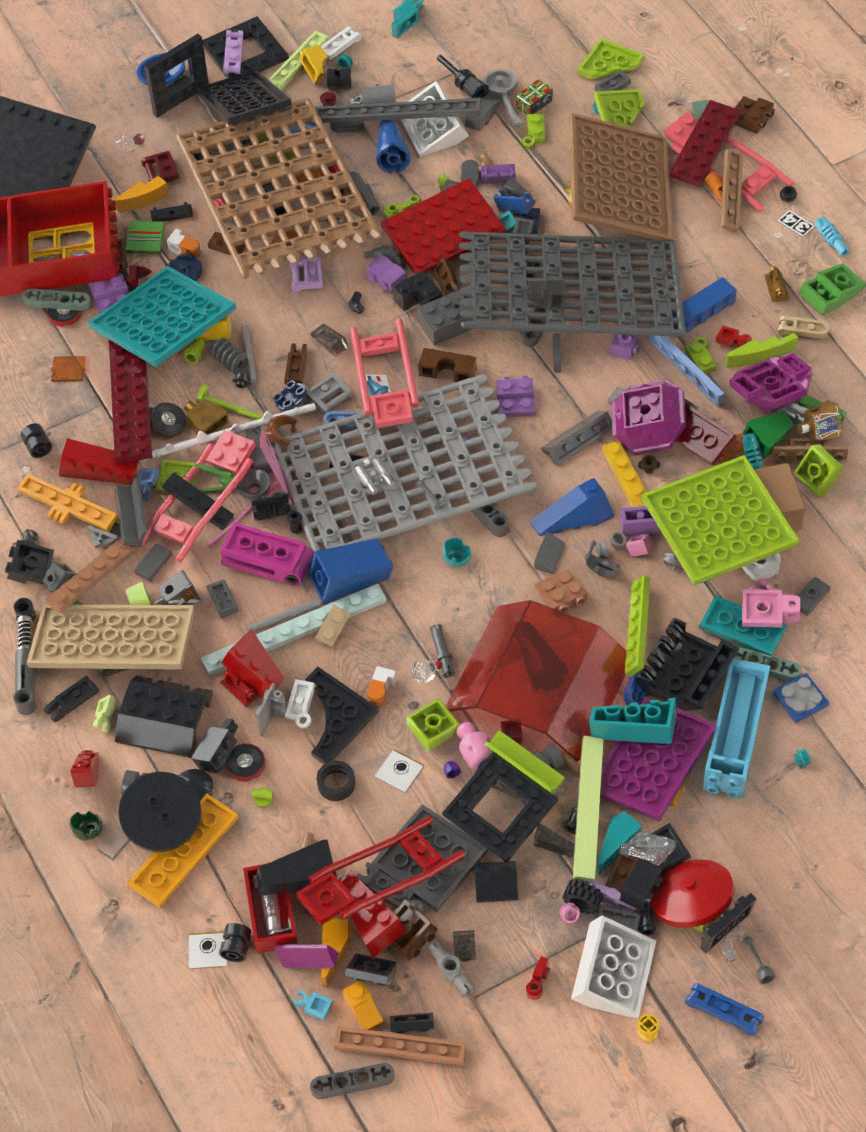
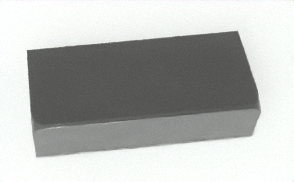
[534,532,565,574]

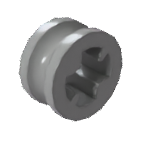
[596,541,608,558]

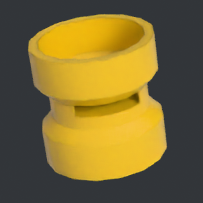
[637,1014,660,1043]

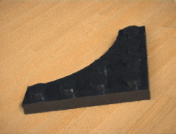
[305,666,379,764]

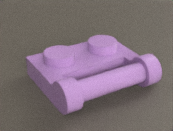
[290,257,323,293]

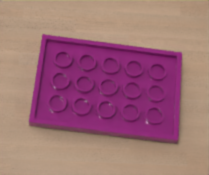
[600,697,717,822]

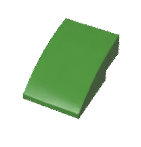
[799,263,866,315]

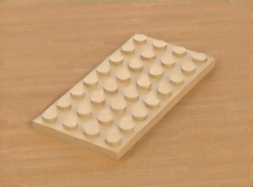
[27,604,195,669]

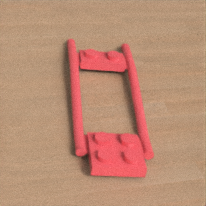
[664,112,794,212]
[350,319,419,428]
[141,430,256,563]

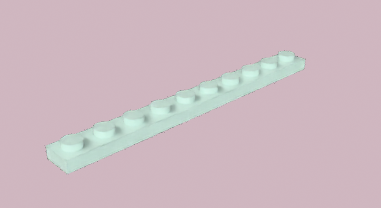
[201,584,386,676]

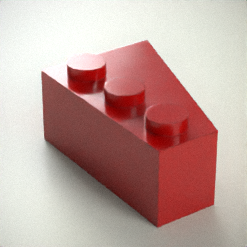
[221,629,284,699]

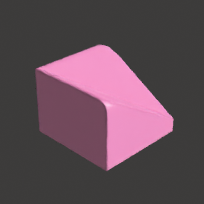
[626,533,653,557]

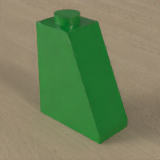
[743,411,794,460]

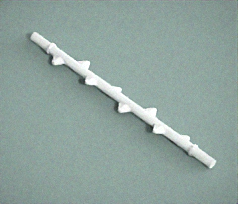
[139,403,316,462]

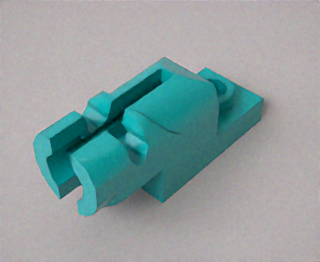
[392,0,425,38]

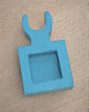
[293,990,333,1021]

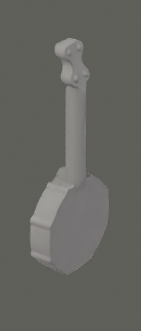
[483,69,523,126]

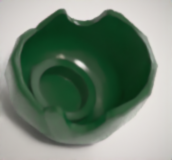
[69,811,103,841]

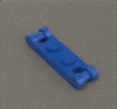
[684,983,765,1036]

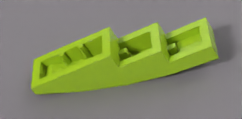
[725,333,798,368]

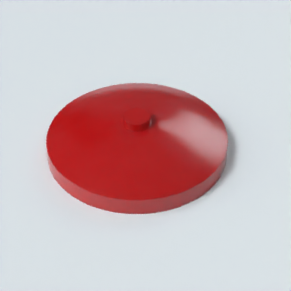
[651,859,735,928]

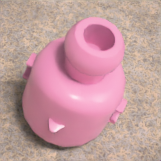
[457,722,493,771]

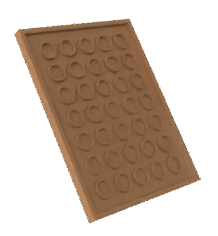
[569,113,673,240]

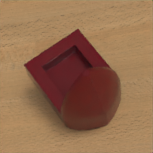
[126,265,152,291]
[500,719,523,745]

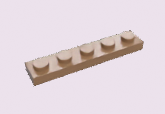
[720,148,743,232]

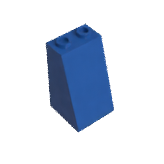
[308,538,393,605]

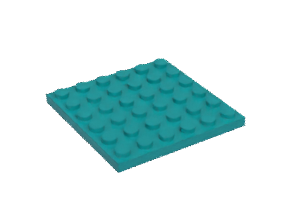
[88,266,237,367]

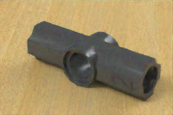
[349,171,380,216]

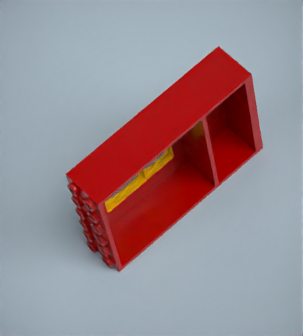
[0,181,120,297]

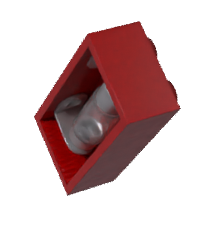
[243,864,298,954]

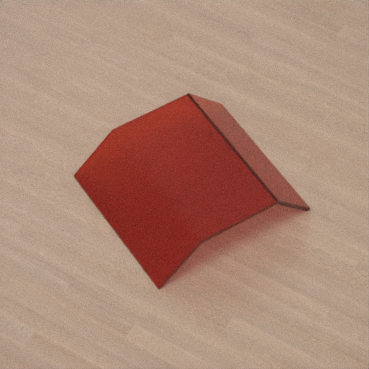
[446,600,627,762]

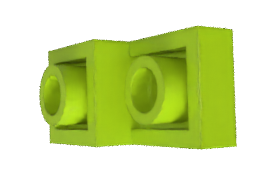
[125,581,152,605]

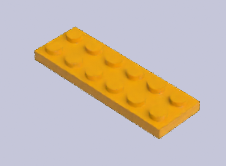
[128,794,239,908]

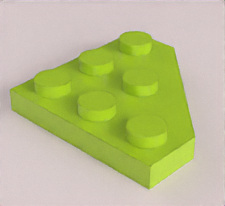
[577,38,644,79]
[593,89,645,127]

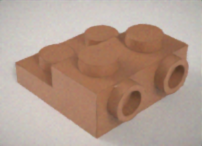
[535,569,588,616]

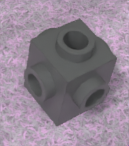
[43,562,77,592]

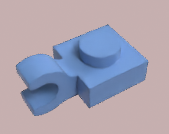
[138,467,160,500]

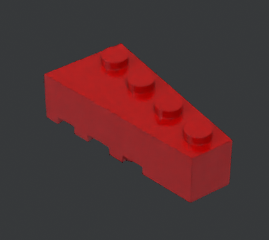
[59,438,139,485]

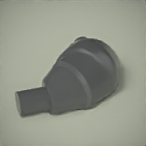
[364,245,405,270]

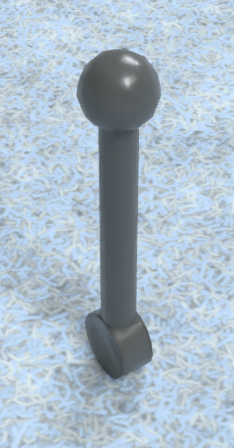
[417,480,444,509]

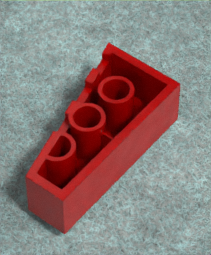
[339,870,405,958]

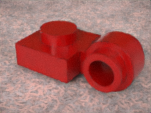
[716,325,752,348]
[526,956,551,1000]

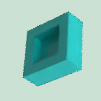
[498,210,516,233]

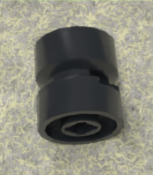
[327,67,351,89]
[20,423,53,458]
[219,923,252,962]

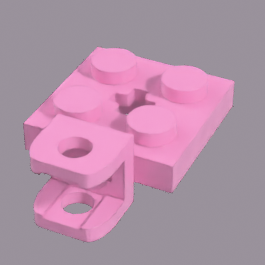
[742,589,800,627]

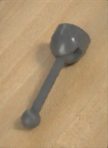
[745,936,776,984]

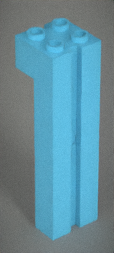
[703,659,770,798]

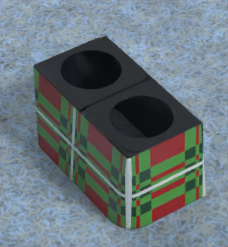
[516,79,553,115]

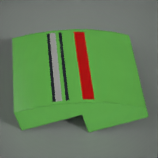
[126,221,165,253]

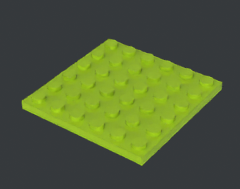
[641,455,799,586]

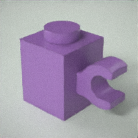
[610,334,639,360]

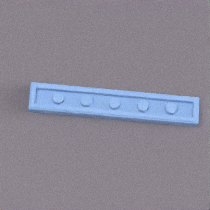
[649,326,725,408]

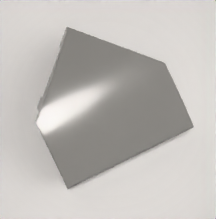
[87,520,121,548]

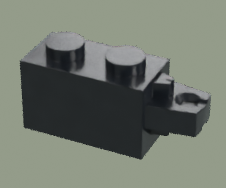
[191,718,238,774]
[619,855,663,911]

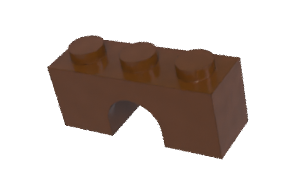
[418,348,477,382]

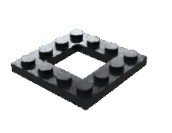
[203,16,289,78]
[144,33,209,118]
[442,751,558,863]

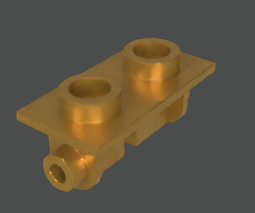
[764,266,789,302]

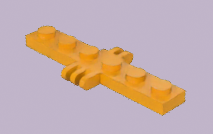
[17,474,119,532]

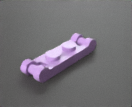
[223,30,243,74]

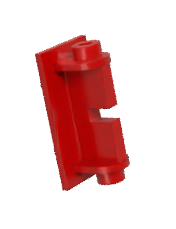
[220,669,259,707]

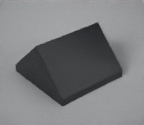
[474,861,518,903]

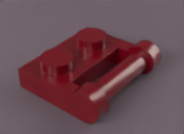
[141,150,179,182]

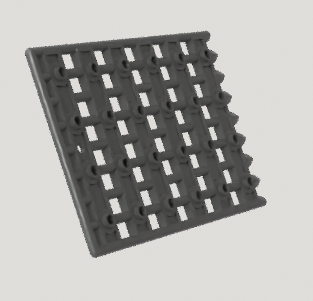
[459,232,686,337]

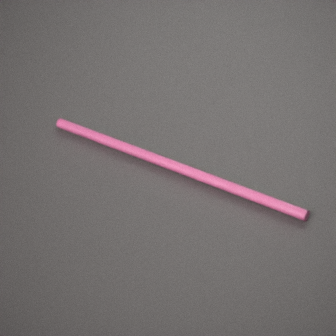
[208,480,279,547]

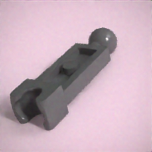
[356,862,425,914]

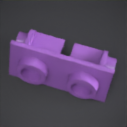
[481,164,516,183]

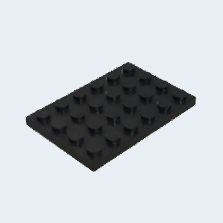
[195,70,292,125]

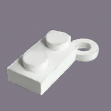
[285,679,316,729]

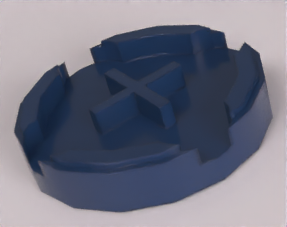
[168,254,202,281]

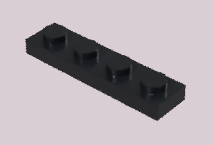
[162,473,234,530]

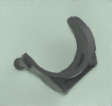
[585,540,620,579]

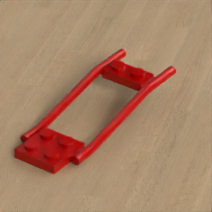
[296,816,465,925]

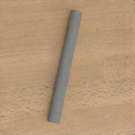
[241,325,257,384]
[246,599,321,632]

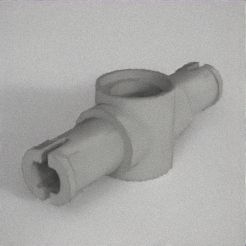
[427,940,475,997]

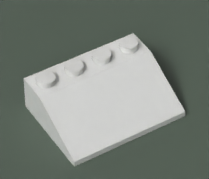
[400,81,469,157]
[571,916,656,1019]

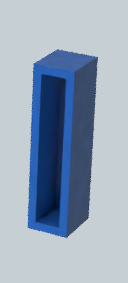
[672,277,737,332]

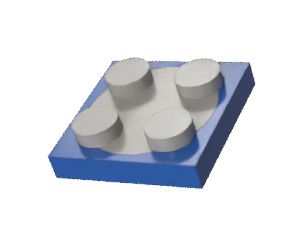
[773,673,829,723]

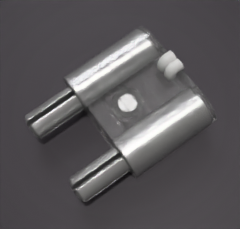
[354,457,394,495]

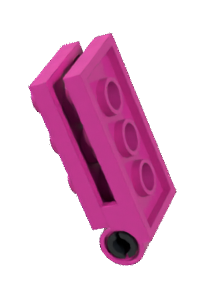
[220,522,314,586]

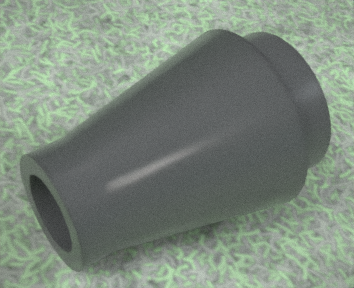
[503,179,527,198]

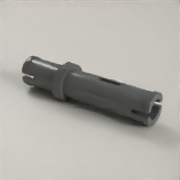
[430,624,455,678]

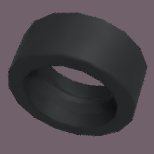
[316,760,356,801]

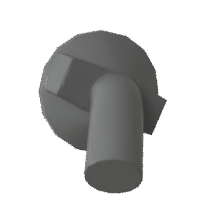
[12,529,39,547]

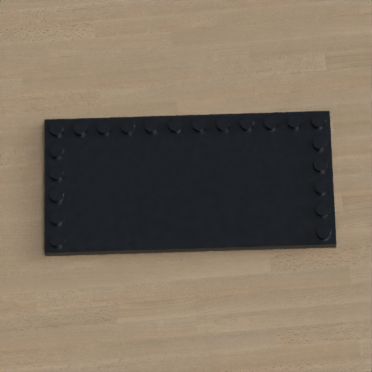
[0,96,96,198]

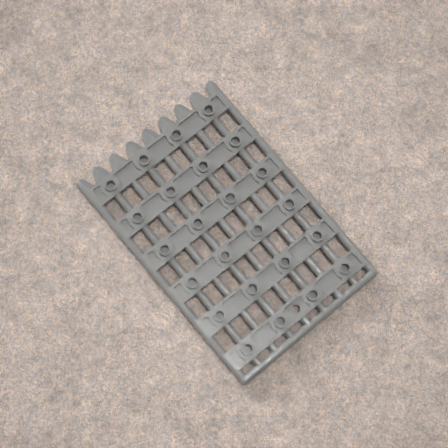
[272,374,537,554]

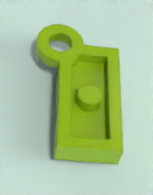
[522,114,545,148]
[684,337,717,374]

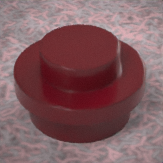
[320,92,337,106]

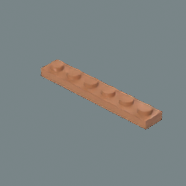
[46,538,139,614]
[334,1026,466,1066]

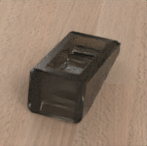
[310,323,348,356]
[534,823,575,858]

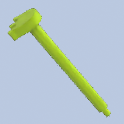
[196,384,263,420]

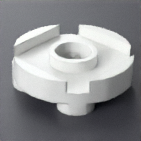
[742,553,781,581]

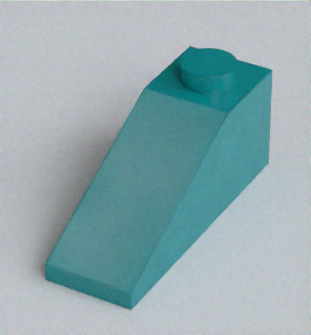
[596,811,642,875]

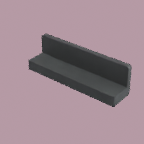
[541,411,612,465]
[114,477,147,547]

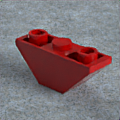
[70,750,99,788]

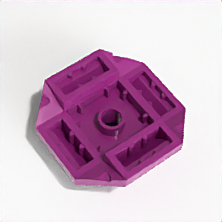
[729,353,813,415]
[611,379,686,455]

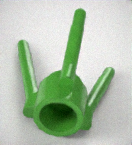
[193,463,236,493]

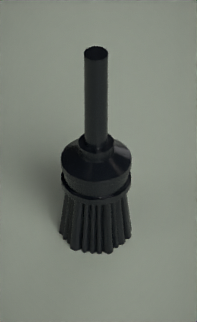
[437,54,489,98]

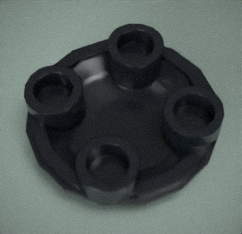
[179,769,213,800]

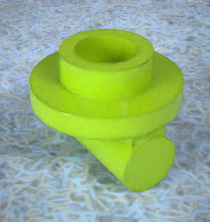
[252,787,273,807]

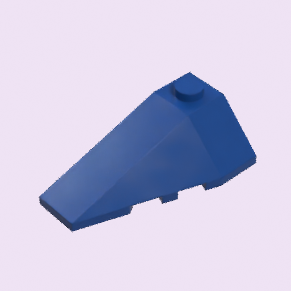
[530,478,614,536]

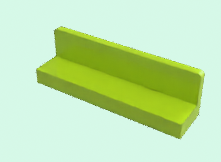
[485,730,565,795]

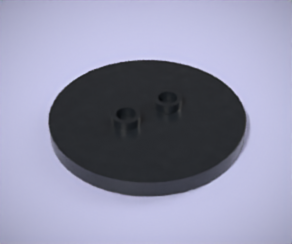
[118,772,201,852]

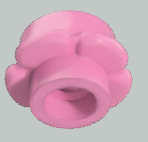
[559,903,580,923]

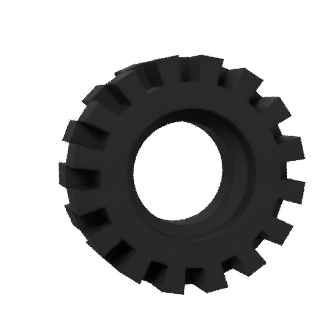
[562,879,604,914]

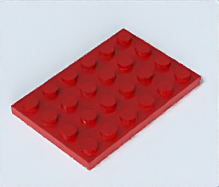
[381,178,506,274]

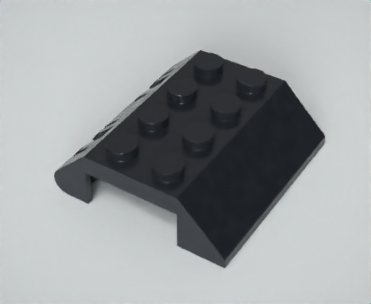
[635,618,740,711]
[115,675,213,758]

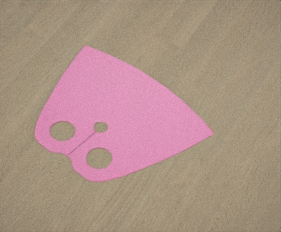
[260,430,295,507]

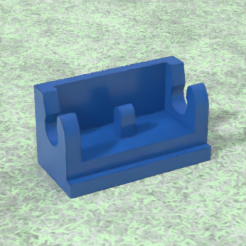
[493,190,536,214]

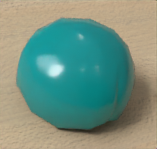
[442,538,471,567]

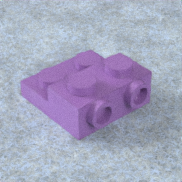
[89,275,129,314]
[496,376,535,418]

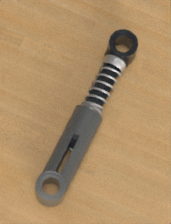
[13,598,36,715]

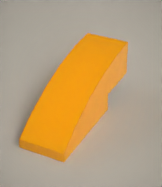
[114,176,169,212]

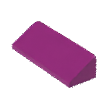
[275,945,339,968]

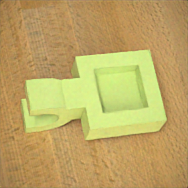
[93,695,117,733]

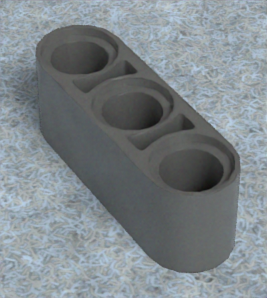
[468,501,508,537]

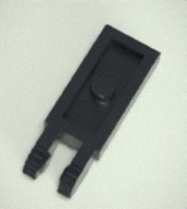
[43,676,99,722]

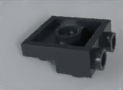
[5,540,54,585]
[345,953,397,986]

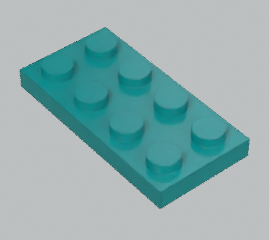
[699,595,787,656]

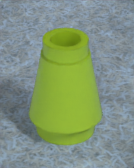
[184,338,206,364]

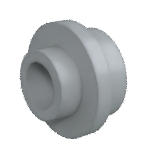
[662,552,681,570]

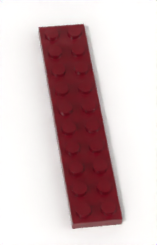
[109,340,153,463]

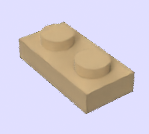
[315,604,351,648]

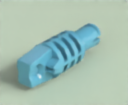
[815,217,850,257]

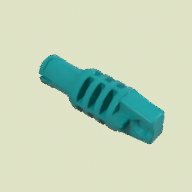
[742,433,764,469]

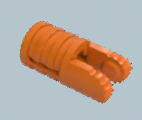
[704,171,723,204]

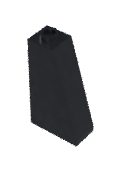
[254,839,337,896]

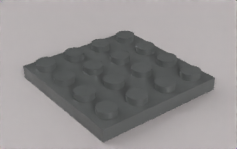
[371,804,488,912]

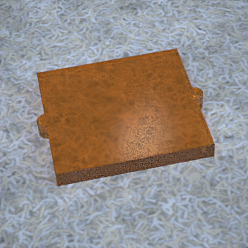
[51,356,86,382]

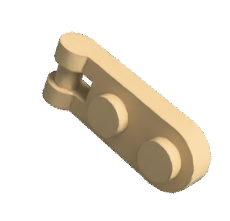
[777,316,829,339]

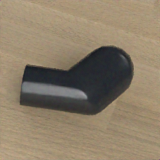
[349,291,365,315]

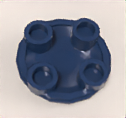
[273,381,308,411]

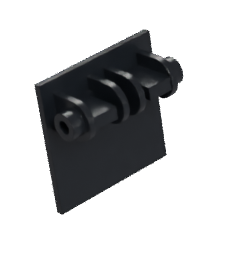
[251,492,291,521]

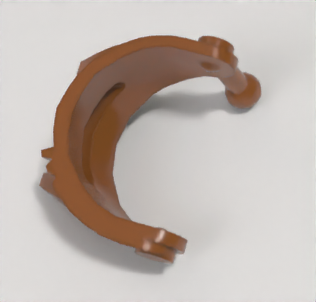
[266,415,297,446]

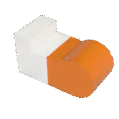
[167,229,201,258]
[368,666,396,707]

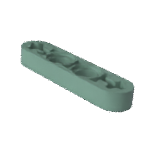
[22,289,91,311]
[735,647,801,682]

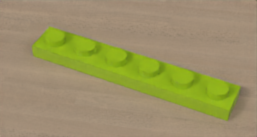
[625,575,650,677]

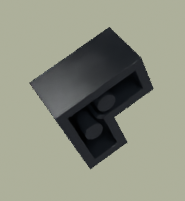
[393,271,443,311]

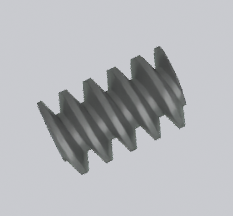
[208,338,247,374]

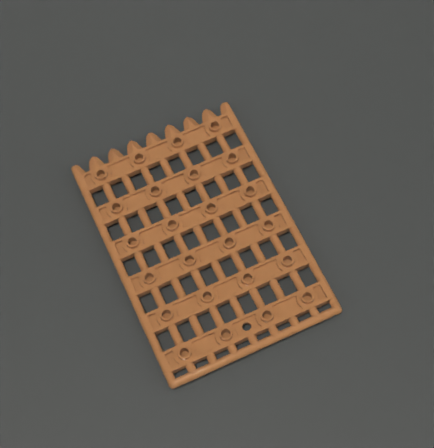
[176,98,382,279]

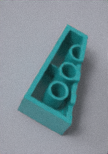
[589,698,677,744]

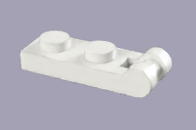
[321,26,362,61]

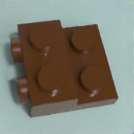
[735,96,775,134]
[392,899,438,961]

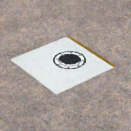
[375,749,424,792]
[189,931,227,968]

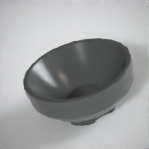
[237,468,271,499]

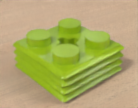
[794,444,843,497]
[406,698,460,751]

